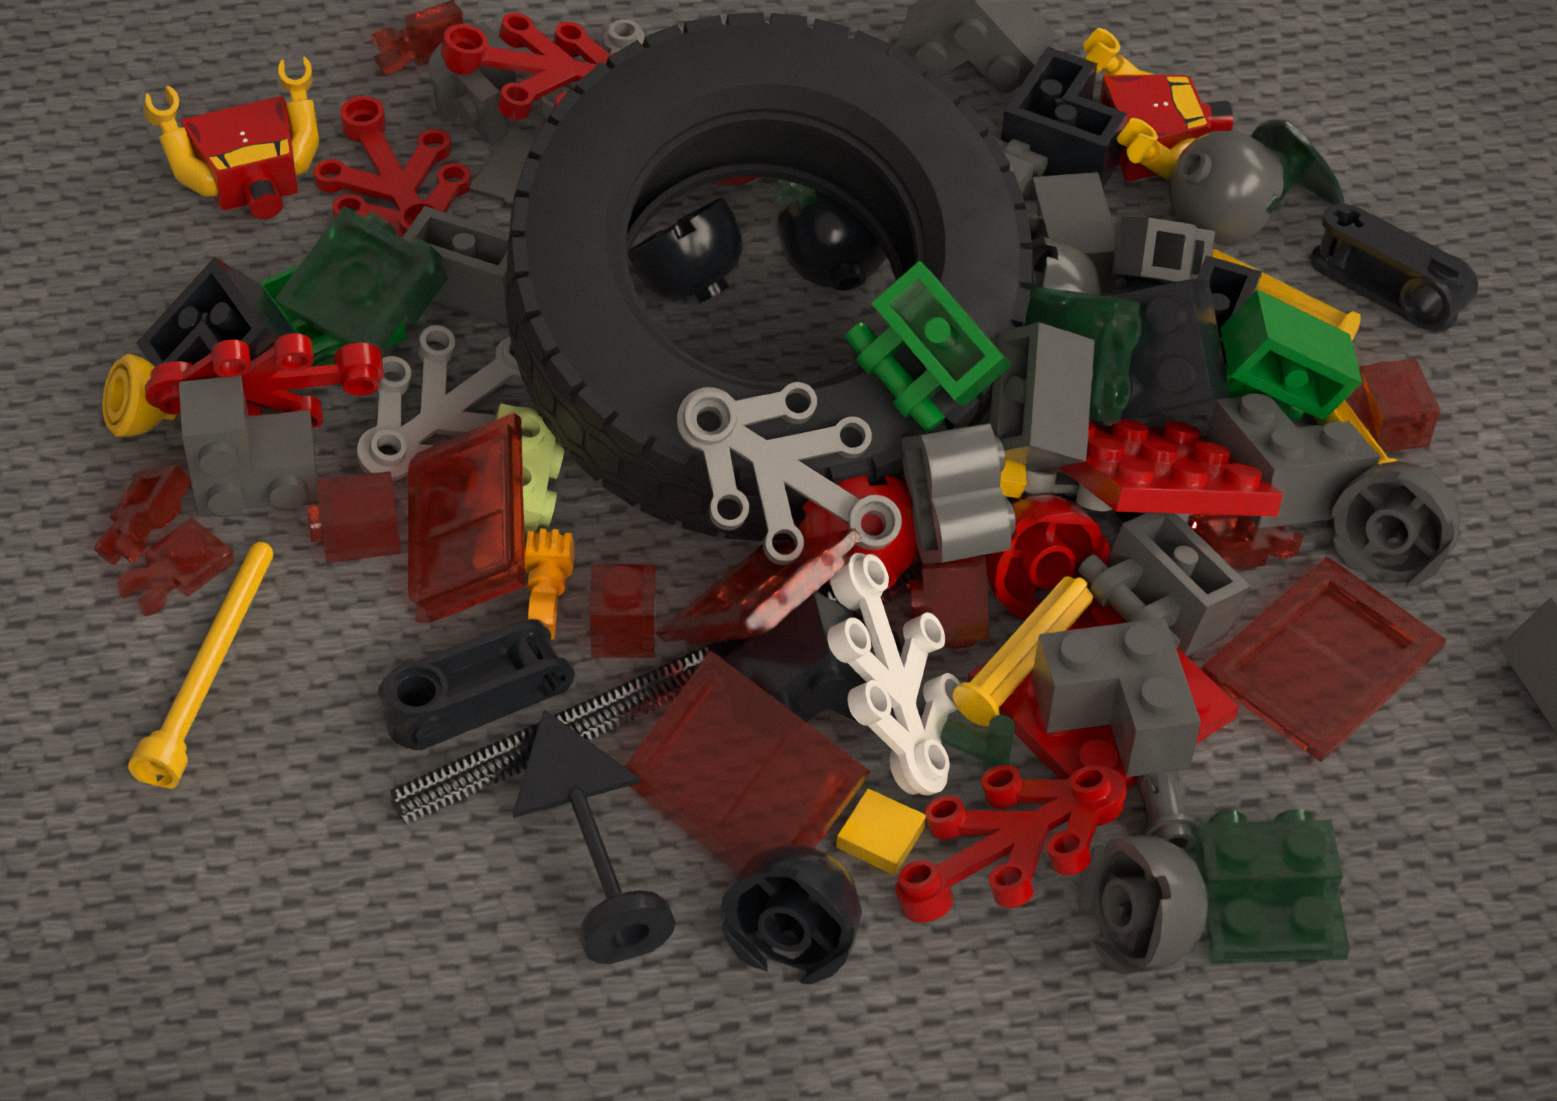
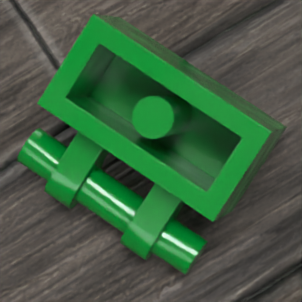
[844,261,1012,434]
[1220,289,1362,421]

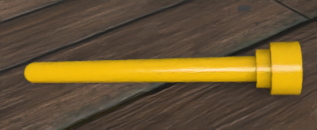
[128,542,273,789]

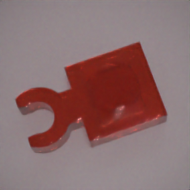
[371,0,463,74]
[94,465,191,565]
[1188,514,1304,570]
[117,517,235,616]

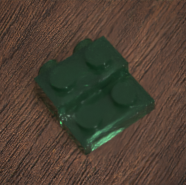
[275,206,448,350]
[1024,286,1141,423]
[1192,809,1350,964]

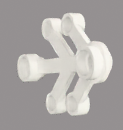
[827,553,960,796]

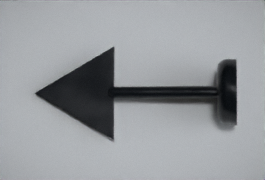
[513,709,676,965]

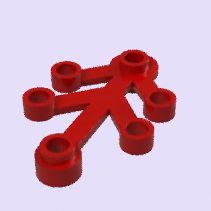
[441,13,616,120]
[314,96,471,243]
[145,333,384,428]
[895,765,1127,923]

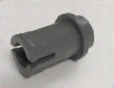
[1137,771,1198,852]

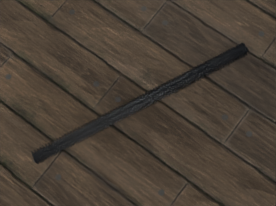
[390,552,958,825]

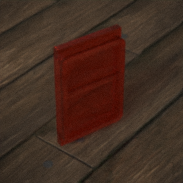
[408,413,526,623]

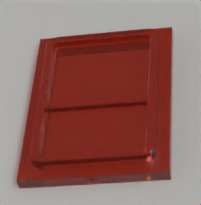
[655,528,863,644]
[1202,556,1447,762]
[625,651,872,873]

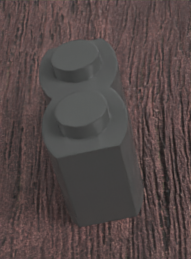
[902,423,1016,563]

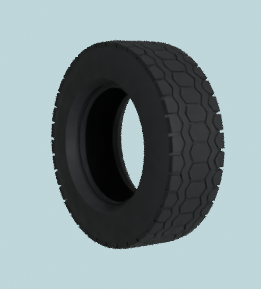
[506,12,1033,541]

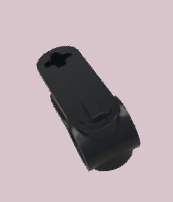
[1311,204,1478,331]
[377,619,575,750]

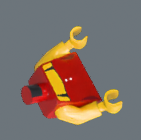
[1083,28,1233,182]
[143,57,319,220]

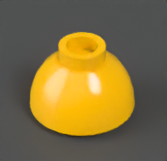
[102,354,177,437]

